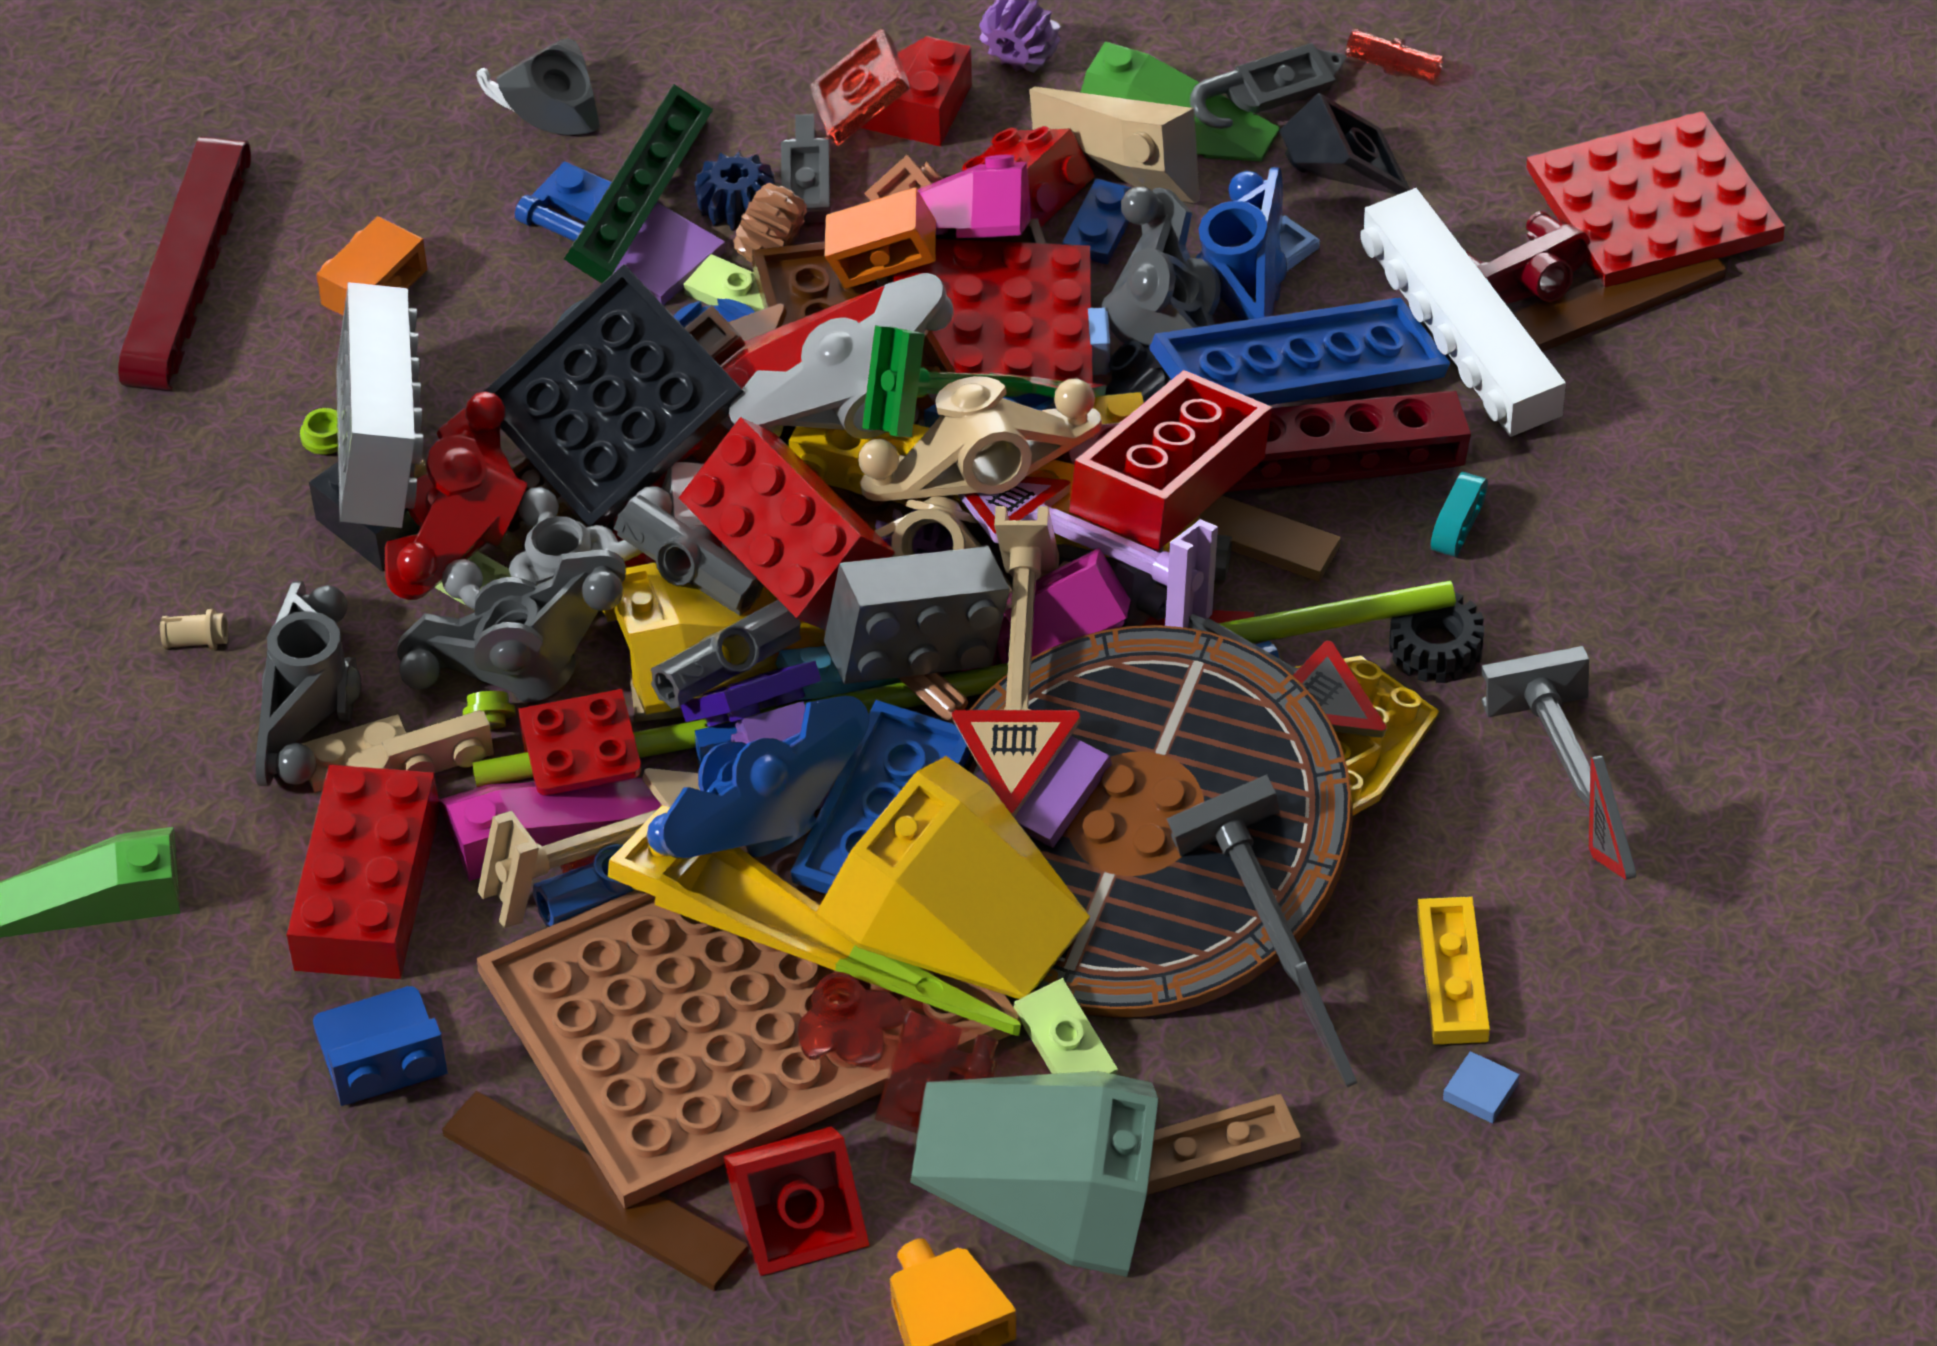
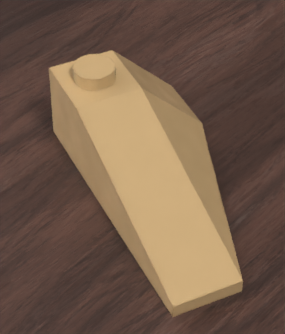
[1029,87,1200,203]

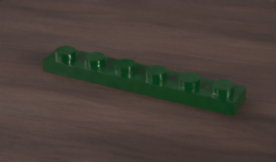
[564,84,713,283]

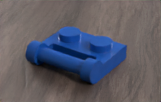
[515,161,611,242]

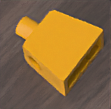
[890,1239,1016,1346]

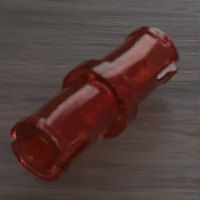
[1345,28,1444,85]

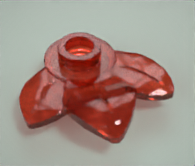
[798,972,906,1068]

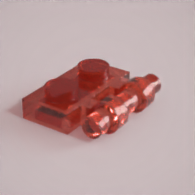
[874,1011,998,1134]

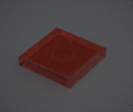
[810,28,911,146]

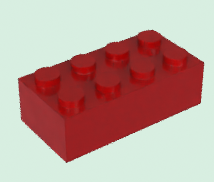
[1069,370,1272,551]
[678,417,895,631]
[287,764,440,979]

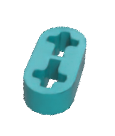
[1431,471,1488,558]

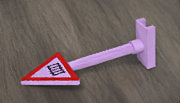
[957,476,1218,628]

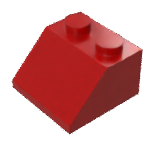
[851,36,972,147]
[723,1126,870,1276]

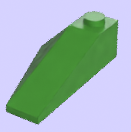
[1080,42,1280,161]
[0,827,180,938]

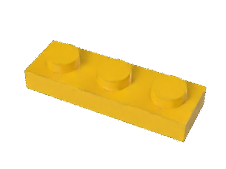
[1417,897,1490,1045]

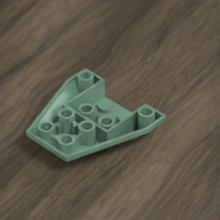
[910,1071,1158,1277]

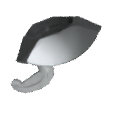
[477,38,600,135]

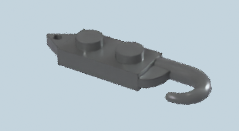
[1190,43,1347,129]

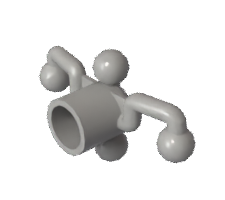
[442,486,673,609]

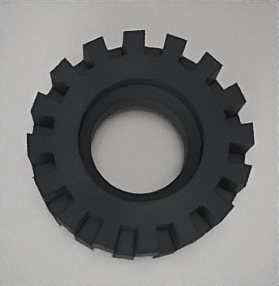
[1389,592,1485,683]

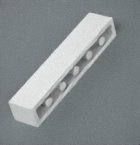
[1360,188,1566,437]

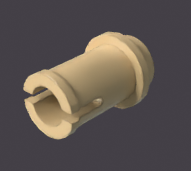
[160,609,229,650]

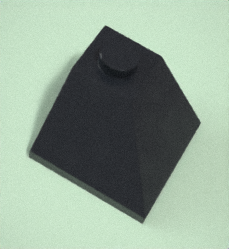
[1279,93,1411,195]

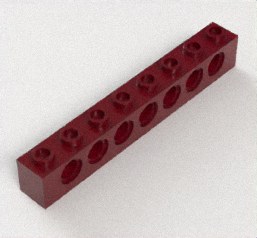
[1059,391,1471,492]

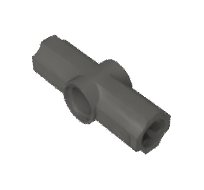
[614,495,764,616]
[651,600,801,709]

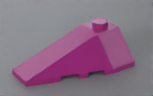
[918,155,1031,238]
[439,777,661,881]

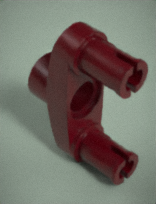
[1464,211,1590,304]

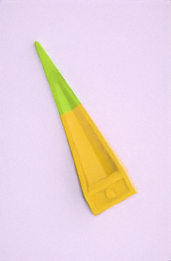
[608,805,1021,1036]

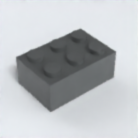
[824,546,1010,684]

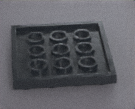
[483,264,744,527]

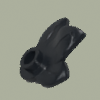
[1104,340,1168,402]

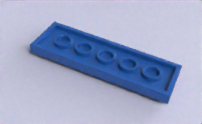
[1149,297,1450,405]

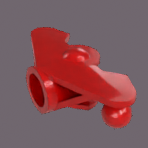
[385,392,528,600]

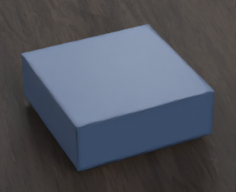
[1443,1051,1520,1123]

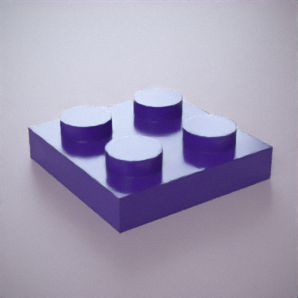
[681,661,822,727]

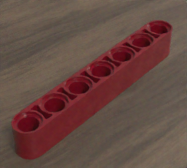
[118,136,251,391]

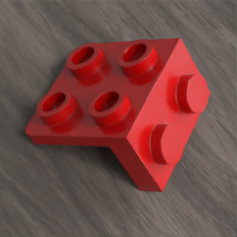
[962,126,1095,227]
[518,689,641,795]

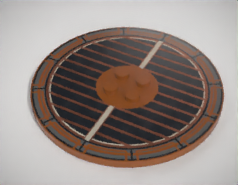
[964,625,1353,1018]

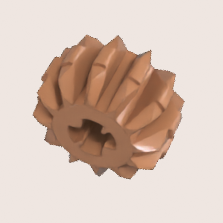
[734,183,807,263]

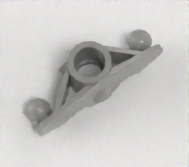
[729,273,954,439]

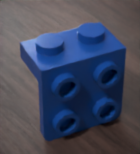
[313,986,448,1106]

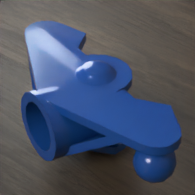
[1196,167,1287,321]
[646,696,869,858]

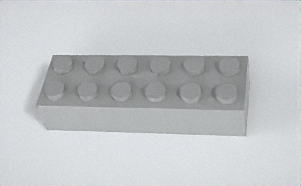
[336,282,423,528]

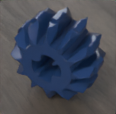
[695,150,775,231]

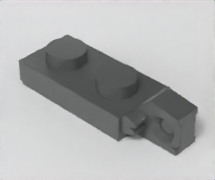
[781,114,831,223]

